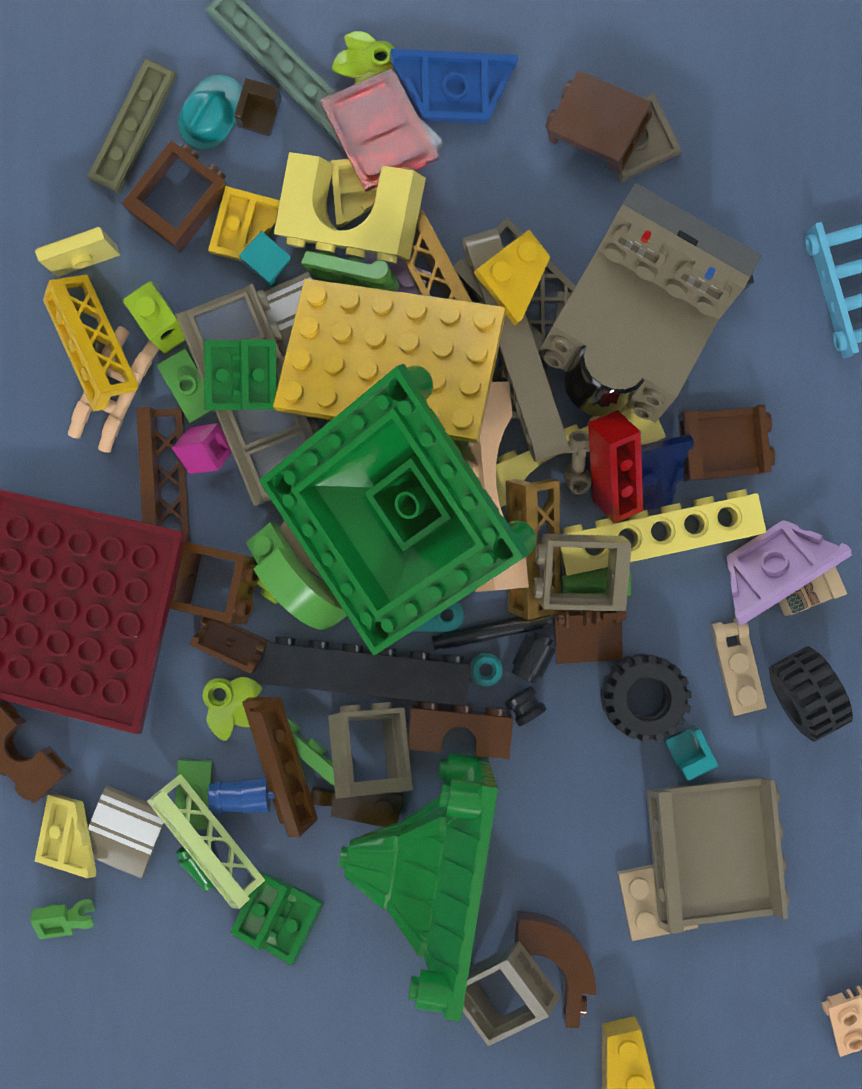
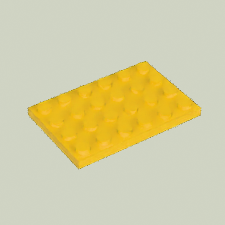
[273,278,506,444]

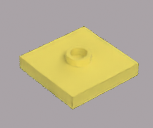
[35,227,120,277]

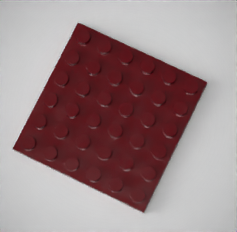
[0,489,187,735]

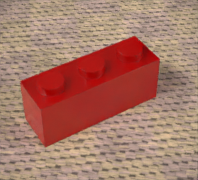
[588,410,643,524]

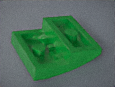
[203,339,277,410]
[230,872,325,965]

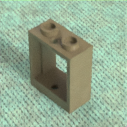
[533,534,631,611]
[328,702,413,799]
[463,941,560,1046]

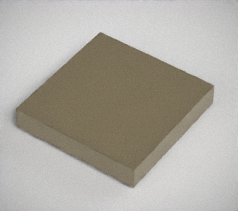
[616,92,682,183]

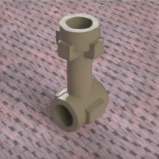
[563,431,591,494]

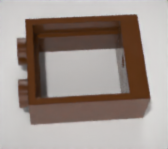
[121,140,227,252]
[170,542,259,625]

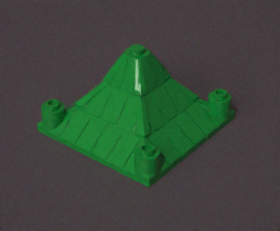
[258,364,537,655]
[338,753,498,1022]

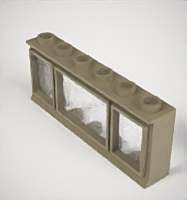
[176,284,320,506]

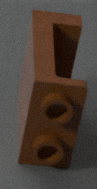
[545,70,652,174]
[678,404,775,482]

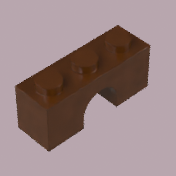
[0,699,72,803]
[408,701,513,759]

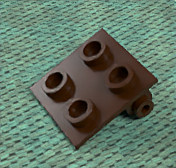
[554,610,626,664]

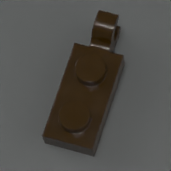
[310,786,403,827]

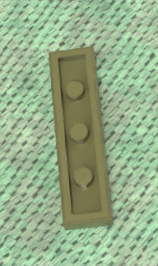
[87,58,178,194]

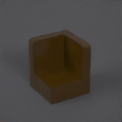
[234,78,281,136]

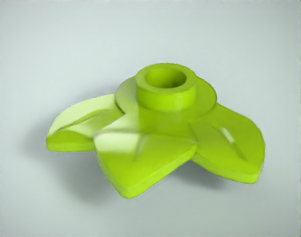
[332,31,395,98]
[202,676,263,741]

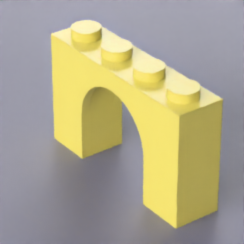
[274,152,426,264]

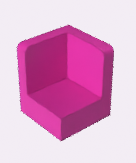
[172,423,232,474]

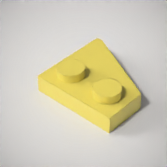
[331,155,398,228]
[35,794,96,878]

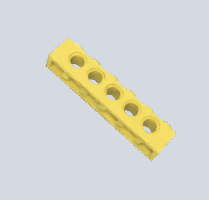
[560,489,767,576]

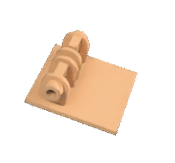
[821,986,862,1057]

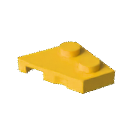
[208,186,280,262]
[474,230,550,326]

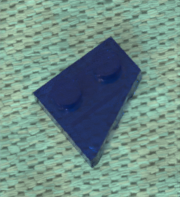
[641,434,694,511]

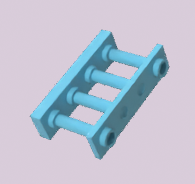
[805,222,862,359]

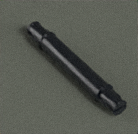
[432,614,553,650]

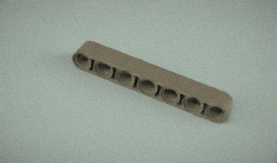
[462,228,569,462]

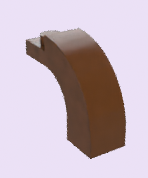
[514,911,596,1028]

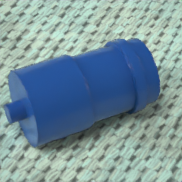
[208,778,275,815]

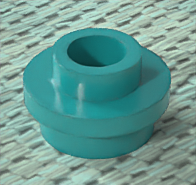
[469,653,503,687]

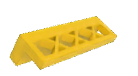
[43,274,139,412]

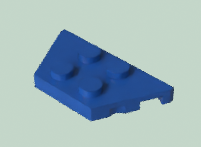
[389,49,518,124]

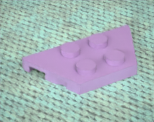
[727,520,852,626]

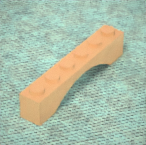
[460,382,529,592]

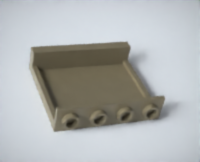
[646,777,790,934]

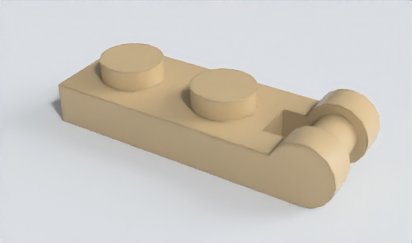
[710,618,767,716]

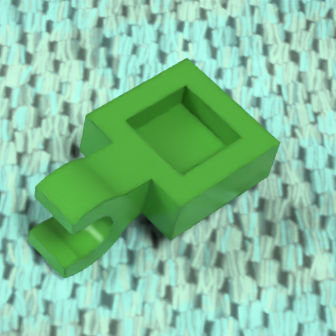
[30,899,96,940]

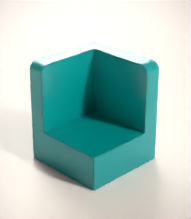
[239,231,291,288]
[665,725,718,781]

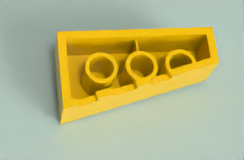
[601,1016,655,1089]

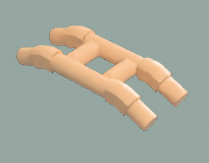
[67,326,159,453]

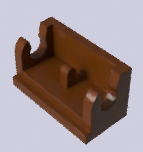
[189,617,270,674]

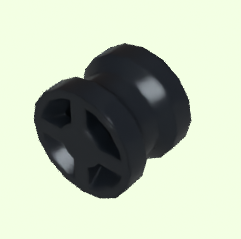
[505,686,547,726]

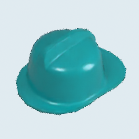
[178,75,242,149]

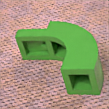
[246,522,347,631]

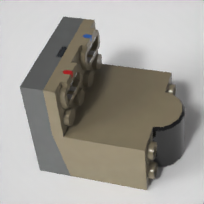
[538,183,762,423]

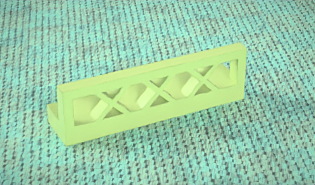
[147,774,265,909]

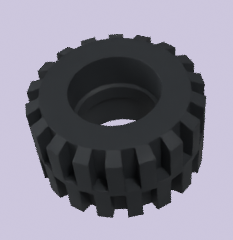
[769,646,853,742]
[600,653,692,742]

